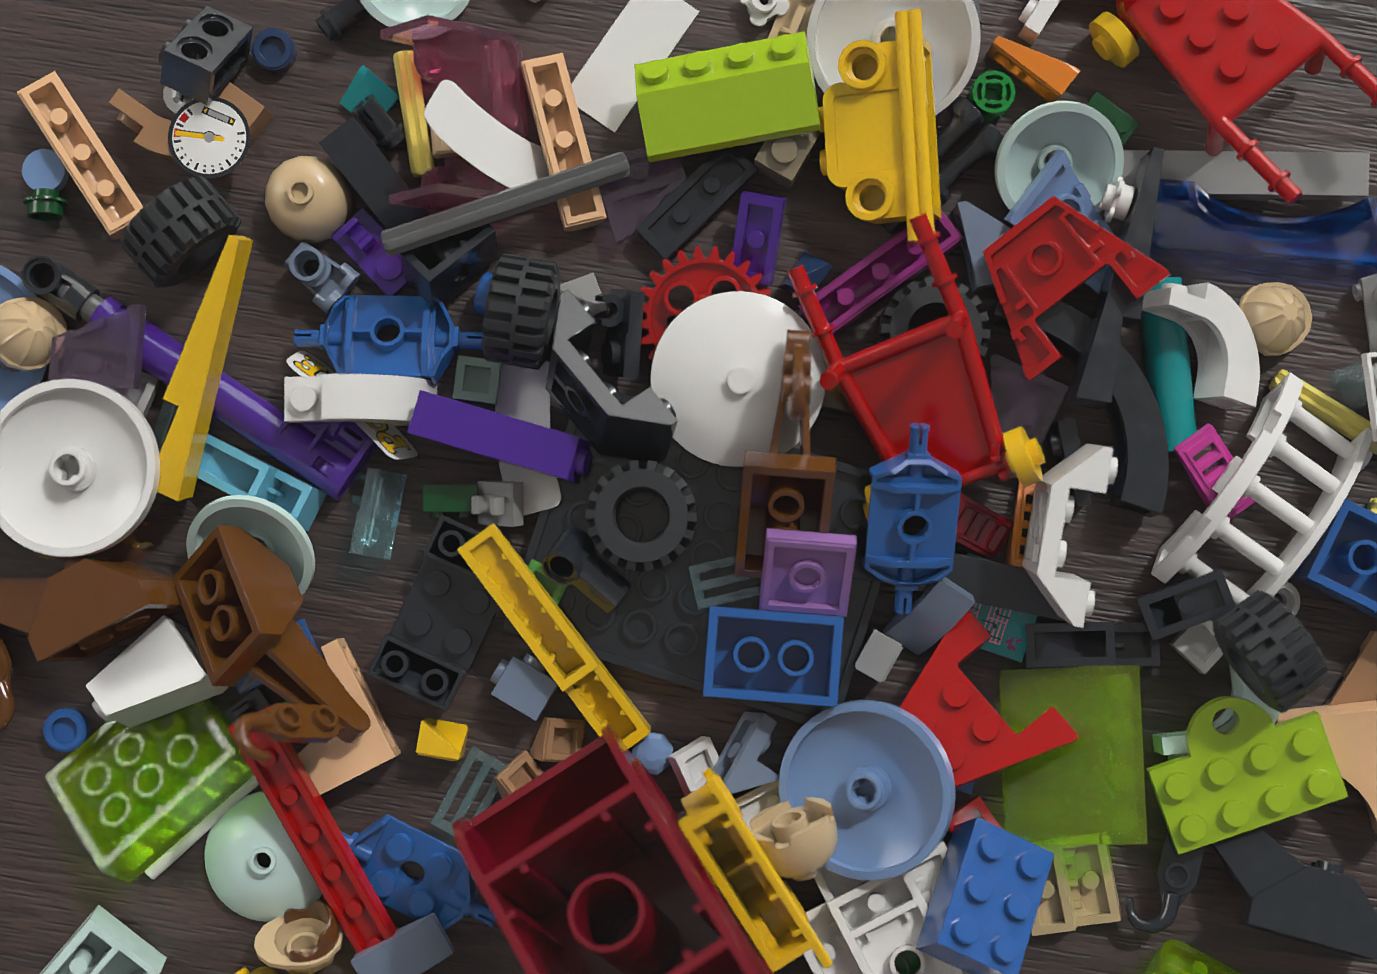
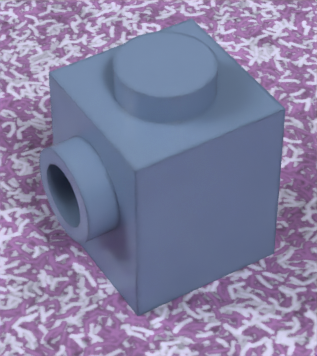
[490,652,558,721]

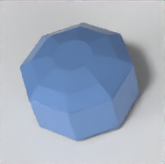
[632,732,673,775]

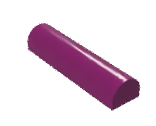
[798,210,964,336]

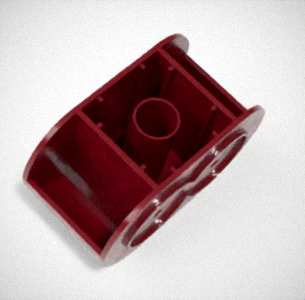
[452,724,773,974]

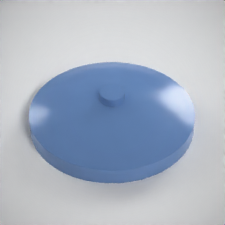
[779,700,955,880]

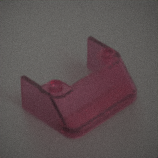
[380,15,528,210]

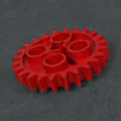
[640,246,771,360]

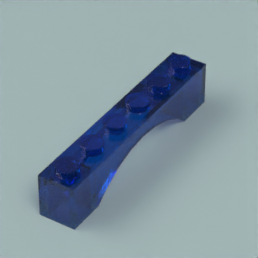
[1151,178,1377,269]

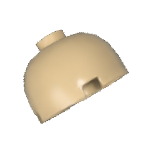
[265,156,353,244]
[749,797,838,881]

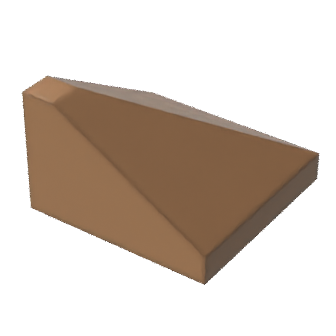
[530,717,585,762]
[494,750,544,799]

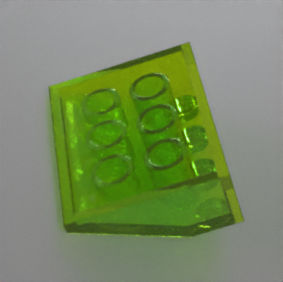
[999,665,1147,846]
[45,698,253,883]

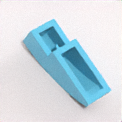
[197,434,327,531]

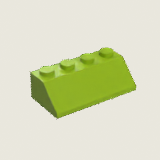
[634,31,821,162]

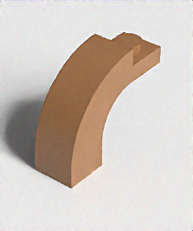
[109,82,273,164]

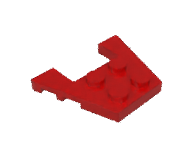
[983,196,1171,381]
[899,610,1080,789]

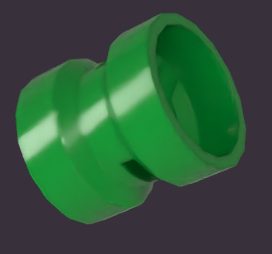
[967,70,1015,123]

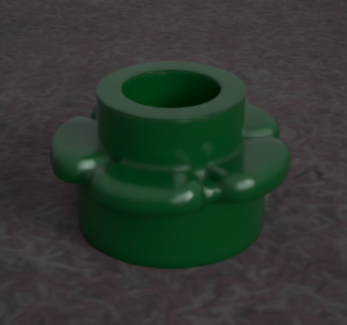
[23,188,67,222]

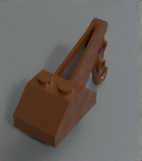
[735,329,836,578]
[172,525,371,762]
[0,556,183,731]

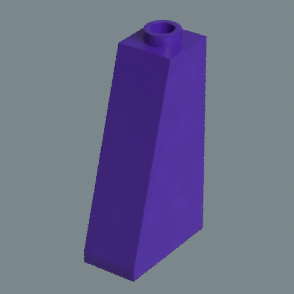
[407,390,592,484]

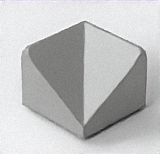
[855,628,903,683]

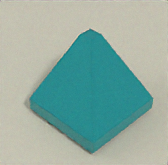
[340,65,399,113]

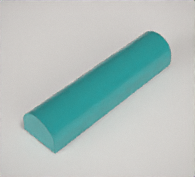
[1140,277,1197,453]

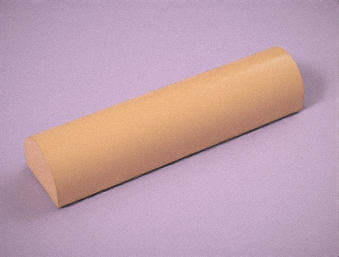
[520,53,607,231]
[17,71,143,240]

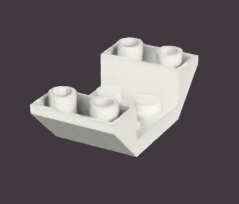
[1022,444,1118,627]

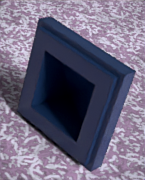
[779,252,832,294]

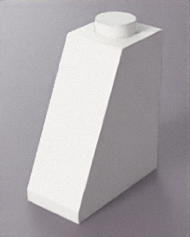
[86,615,228,728]

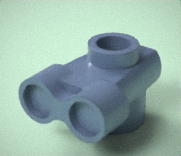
[284,241,361,314]

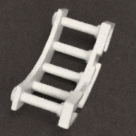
[1151,373,1373,605]

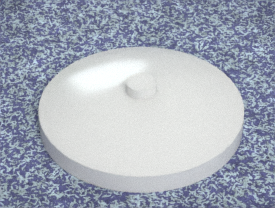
[807,0,981,115]
[650,291,825,467]
[0,379,160,557]

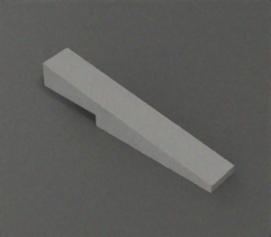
[1122,150,1370,202]

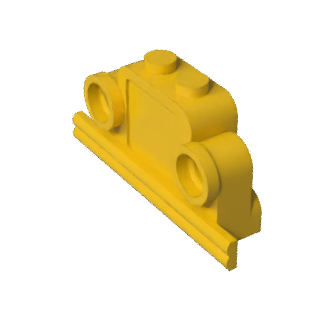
[818,9,942,242]
[678,769,833,973]

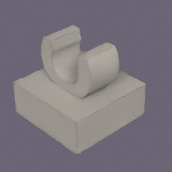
[471,480,523,527]

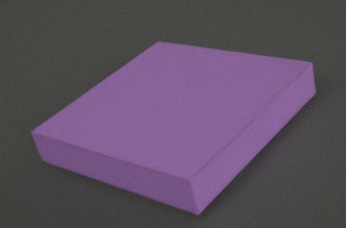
[759,528,857,617]

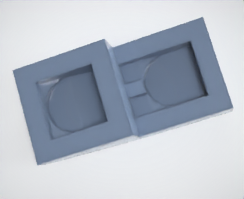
[883,577,975,655]
[350,913,455,974]

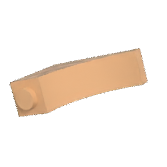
[297,638,401,795]
[1275,700,1377,834]

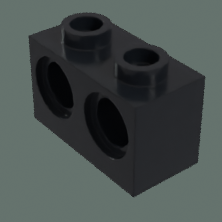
[158,5,253,105]

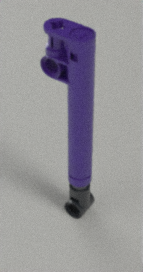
[21,256,383,501]

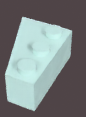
[40,905,167,974]

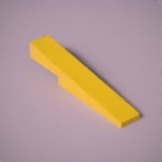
[157,235,253,501]
[457,523,651,749]

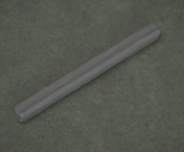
[380,152,630,256]

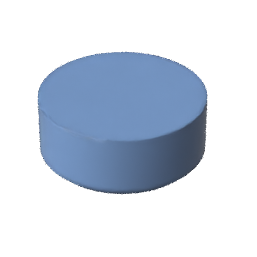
[22,149,69,191]

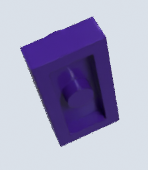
[733,191,786,286]
[331,207,409,296]

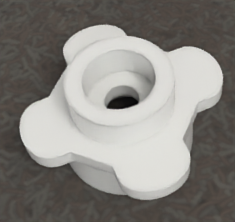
[740,0,789,27]
[1099,176,1135,223]

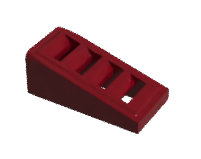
[956,493,1013,559]

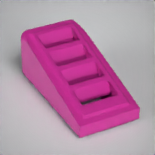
[1173,423,1256,520]

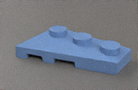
[1004,149,1114,295]

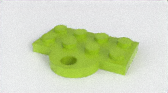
[1146,696,1348,854]

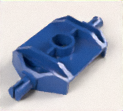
[294,295,483,384]
[861,423,962,614]
[341,814,496,930]

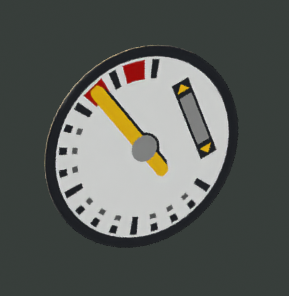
[168,97,251,178]

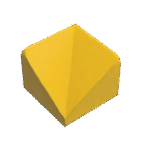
[416,718,468,762]

